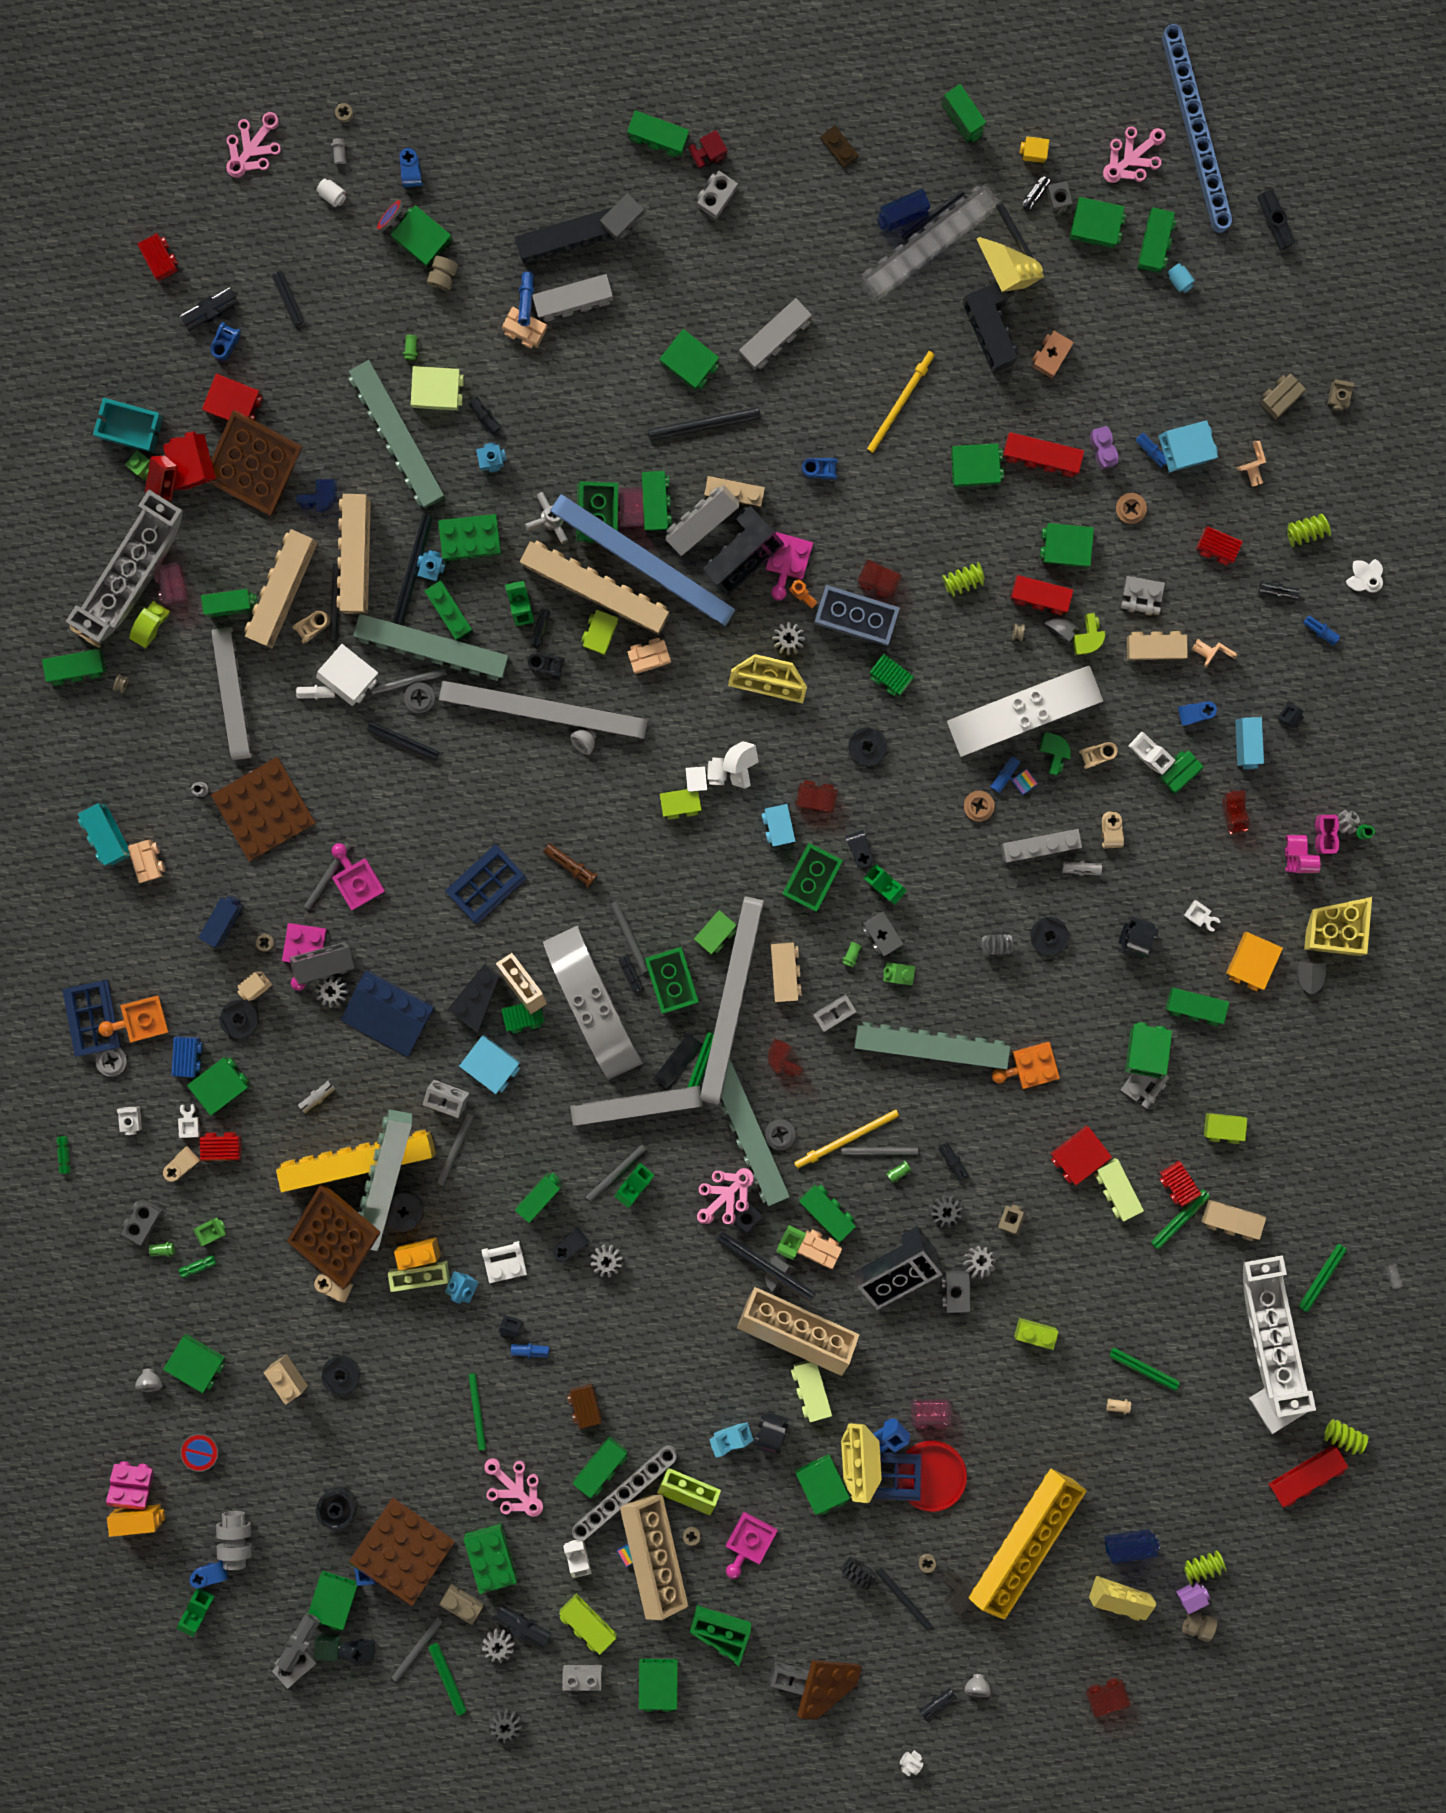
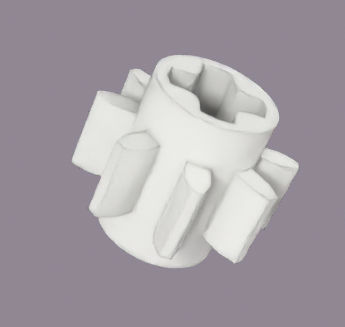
[900,1751,923,1776]

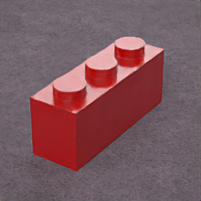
[1010,575,1073,616]

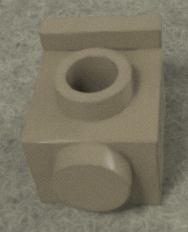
[1327,379,1354,411]
[998,1204,1026,1236]

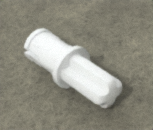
[296,685,335,700]

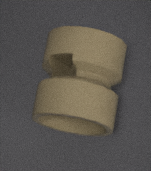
[427,256,459,291]
[1182,1611,1217,1643]

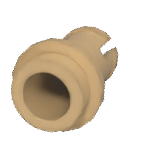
[1106,1399,1131,1415]

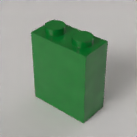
[941,84,986,143]
[1069,197,1127,248]
[391,205,452,268]
[659,329,720,391]
[951,443,1004,487]
[1039,523,1094,568]
[201,589,258,618]
[1125,1022,1172,1079]
[187,1056,250,1116]
[515,1172,562,1223]
[163,1334,225,1393]
[795,1454,850,1515]
[308,1571,358,1631]
[639,1659,678,1712]

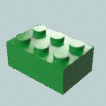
[576,481,618,543]
[438,514,502,561]
[782,843,843,912]
[645,946,699,1014]
[463,1523,518,1594]

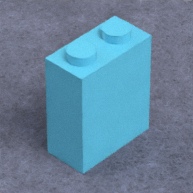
[1159,420,1218,473]
[1235,717,1264,769]
[459,1035,520,1094]

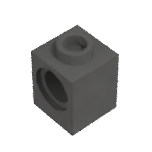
[1046,181,1073,214]

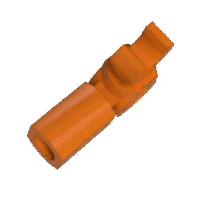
[789,580,817,609]

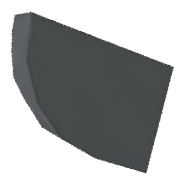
[1044,617,1079,643]
[1298,962,1326,994]
[765,1256,796,1292]

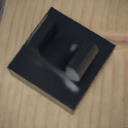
[1277,703,1304,728]
[498,1315,522,1340]

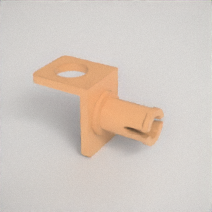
[1237,441,1266,487]
[1192,639,1237,668]

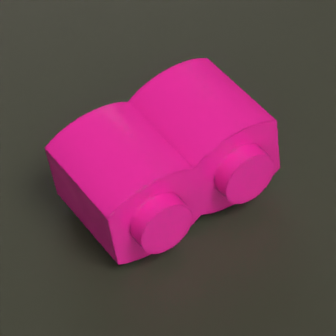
[1315,815,1339,854]

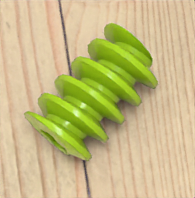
[1287,514,1331,547]
[942,562,985,597]
[1324,1419,1368,1455]
[1183,1550,1227,1586]

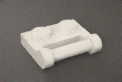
[482,1241,527,1283]

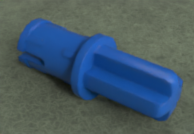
[1136,433,1166,468]
[1303,616,1340,646]
[990,757,1020,793]
[511,1343,549,1359]

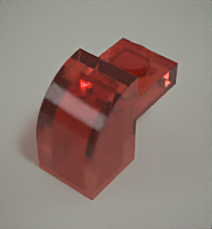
[1222,790,1249,834]
[768,1038,803,1076]

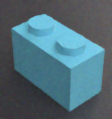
[762,804,795,847]

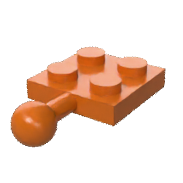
[98,995,168,1042]
[992,1041,1060,1089]

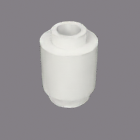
[316,179,346,207]
[707,758,727,785]

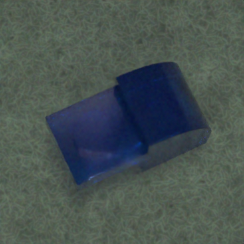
[296,479,337,513]

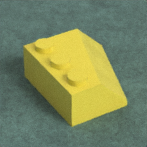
[977,237,1044,292]
[1304,897,1372,956]
[1089,1576,1156,1621]

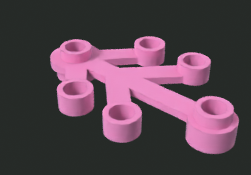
[226,112,281,178]
[1103,127,1165,183]
[697,1168,754,1224]
[485,1458,543,1517]

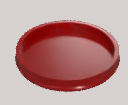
[899,1441,967,1512]

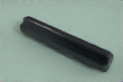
[272,271,304,326]

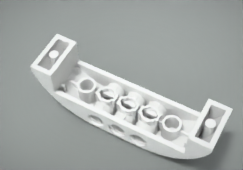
[947,666,1103,757]
[1243,1256,1316,1417]

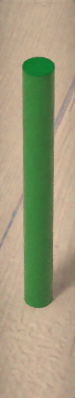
[468,1373,486,1450]

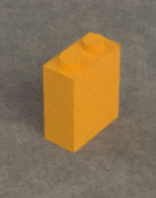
[1226,932,1283,991]
[394,1237,441,1271]
[107,1504,165,1537]

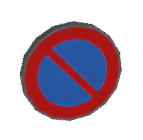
[377,199,403,232]
[180,1433,219,1472]

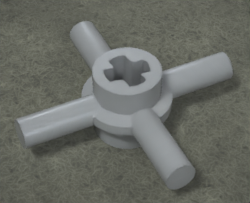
[525,492,568,544]

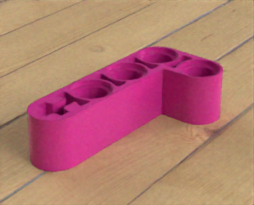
[1285,835,1320,873]

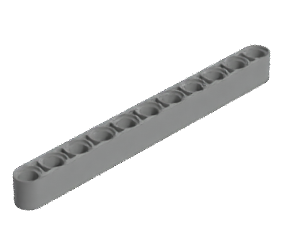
[439,681,648,739]
[700,896,764,1105]

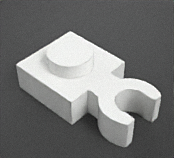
[1184,900,1221,931]
[178,1104,200,1138]

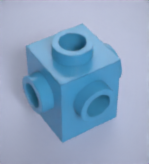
[476,443,506,472]
[417,550,446,581]
[445,1271,479,1304]

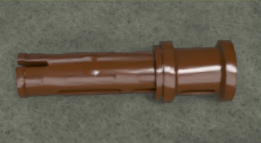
[543,843,598,888]

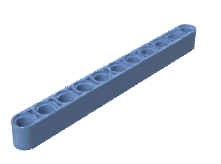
[1162,24,1232,233]
[550,494,736,626]

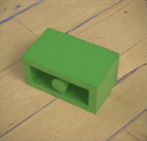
[694,910,737,954]

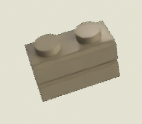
[1260,374,1306,420]
[439,1584,484,1625]

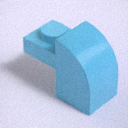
[709,1422,754,1457]

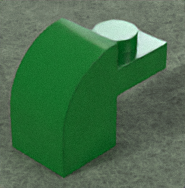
[505,581,534,626]
[1038,732,1071,776]
[863,864,907,905]
[614,1163,654,1208]
[176,1588,214,1637]

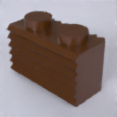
[567,1383,602,1429]

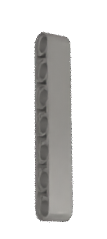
[212,627,252,760]
[570,1086,703,1125]
[572,1445,677,1541]

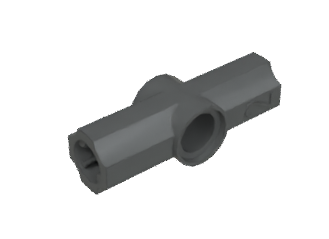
[277,1613,320,1673]

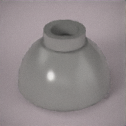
[570,729,596,755]
[135,1369,162,1392]
[964,1674,991,1697]

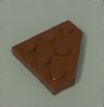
[797,1660,862,1720]

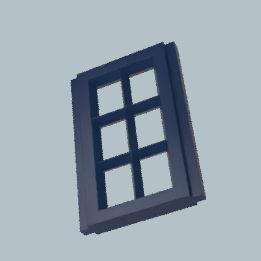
[445,844,527,924]
[62,980,121,1057]
[872,1452,922,1501]

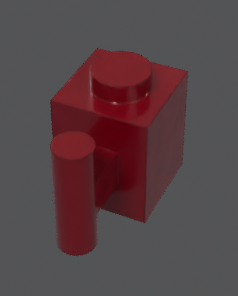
[688,130,728,168]

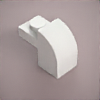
[1129,732,1175,775]
[723,741,759,788]
[563,1540,591,1578]

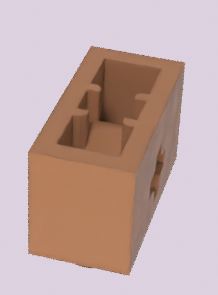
[1032,331,1074,379]

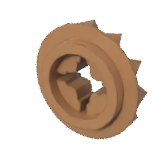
[1116,493,1147,524]
[964,791,994,821]

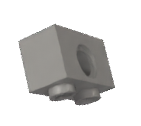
[563,1665,602,1691]

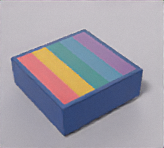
[1011,769,1038,795]
[617,1544,633,1567]

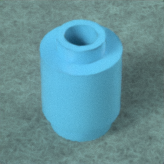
[1167,263,1195,293]

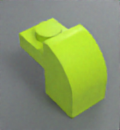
[129,601,170,648]
[1072,613,1105,656]

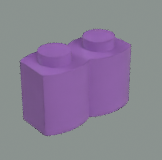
[1090,426,1118,470]
[1176,1581,1211,1615]

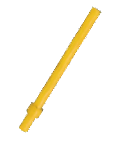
[867,351,935,453]
[794,1110,899,1169]

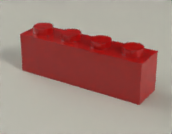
[1003,432,1084,477]
[1268,1445,1349,1507]

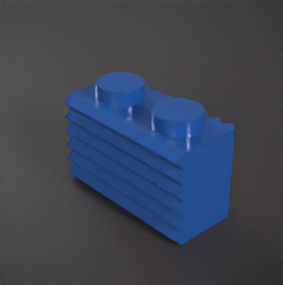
[172,1036,203,1077]

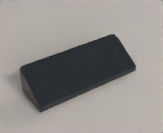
[653,1033,703,1089]

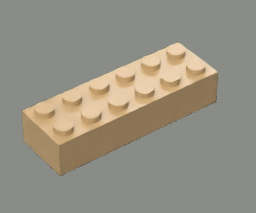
[337,494,371,615]
[244,529,317,648]
[737,1287,859,1376]
[620,1495,688,1620]

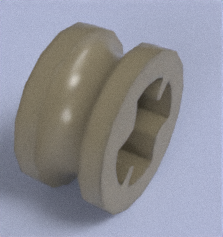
[335,103,353,122]
[1012,624,1025,642]
[113,674,129,693]
[256,934,274,951]
[683,1527,700,1546]
[918,1554,936,1573]

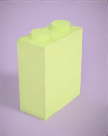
[411,366,464,411]

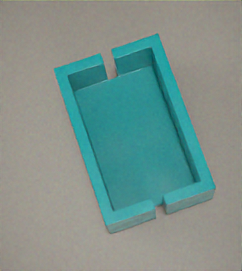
[93,398,164,454]
[78,803,130,866]

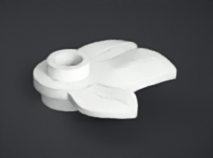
[1346,559,1383,593]

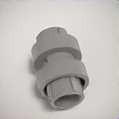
[216,1511,252,1570]

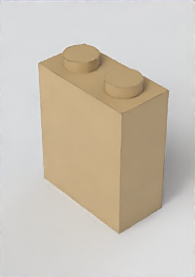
[264,1354,308,1405]

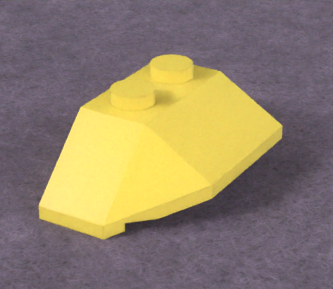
[728,654,807,703]
[841,1423,882,1503]

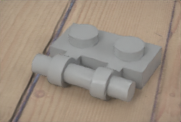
[1121,576,1165,616]
[1121,1074,1169,1109]

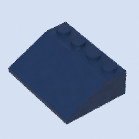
[340,970,435,1057]

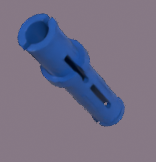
[518,272,534,326]

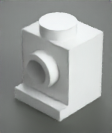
[117,1106,142,1135]

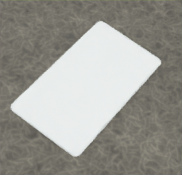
[686,767,707,791]

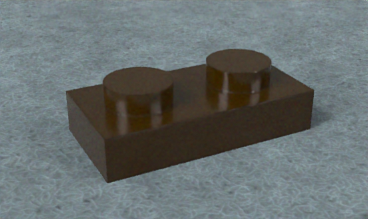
[820,125,859,168]

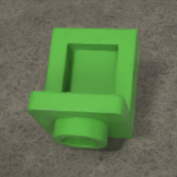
[125,450,150,481]
[883,962,915,985]
[193,1218,226,1246]
[777,1225,806,1260]

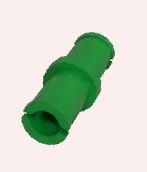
[1354,824,1375,840]

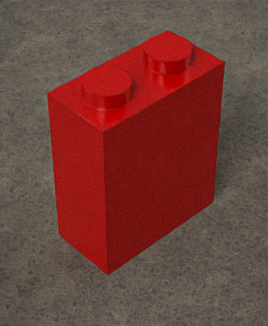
[202,374,263,421]
[163,431,216,490]
[1050,1125,1112,1185]

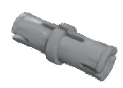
[1062,861,1102,876]
[298,1080,336,1114]

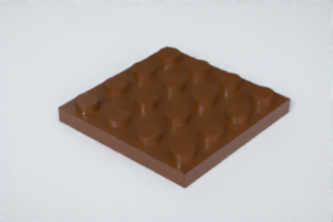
[208,410,303,516]
[211,757,316,861]
[287,1184,381,1290]
[348,1497,455,1607]

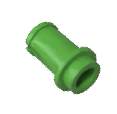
[403,335,418,360]
[842,942,862,967]
[887,1161,912,1183]
[149,1242,175,1257]

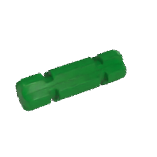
[56,1136,70,1174]
[179,1255,216,1278]

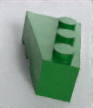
[690,1605,751,1666]

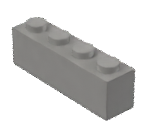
[532,274,613,322]
[739,298,812,370]
[666,485,739,556]
[1001,829,1082,862]

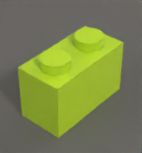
[581,610,619,655]
[660,789,701,820]
[1204,1113,1247,1144]
[1014,1318,1059,1350]

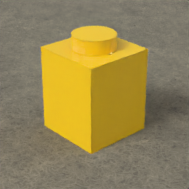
[1019,136,1049,163]

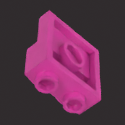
[106,1462,153,1510]

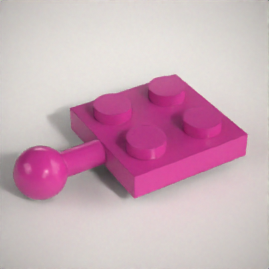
[766,532,813,600]
[331,843,385,911]
[282,923,327,991]
[726,1511,777,1579]

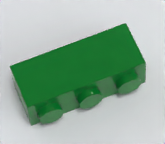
[627,110,689,157]
[1137,207,1177,273]
[642,471,672,532]
[425,580,473,641]
[42,649,107,686]
[1165,987,1229,1026]
[799,1184,856,1243]
[573,1436,627,1498]

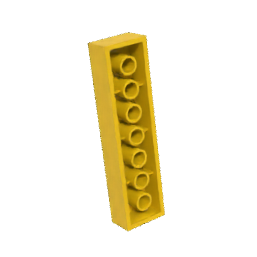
[276,1130,436,1192]
[969,1469,1087,1620]

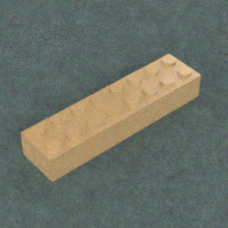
[520,541,669,635]

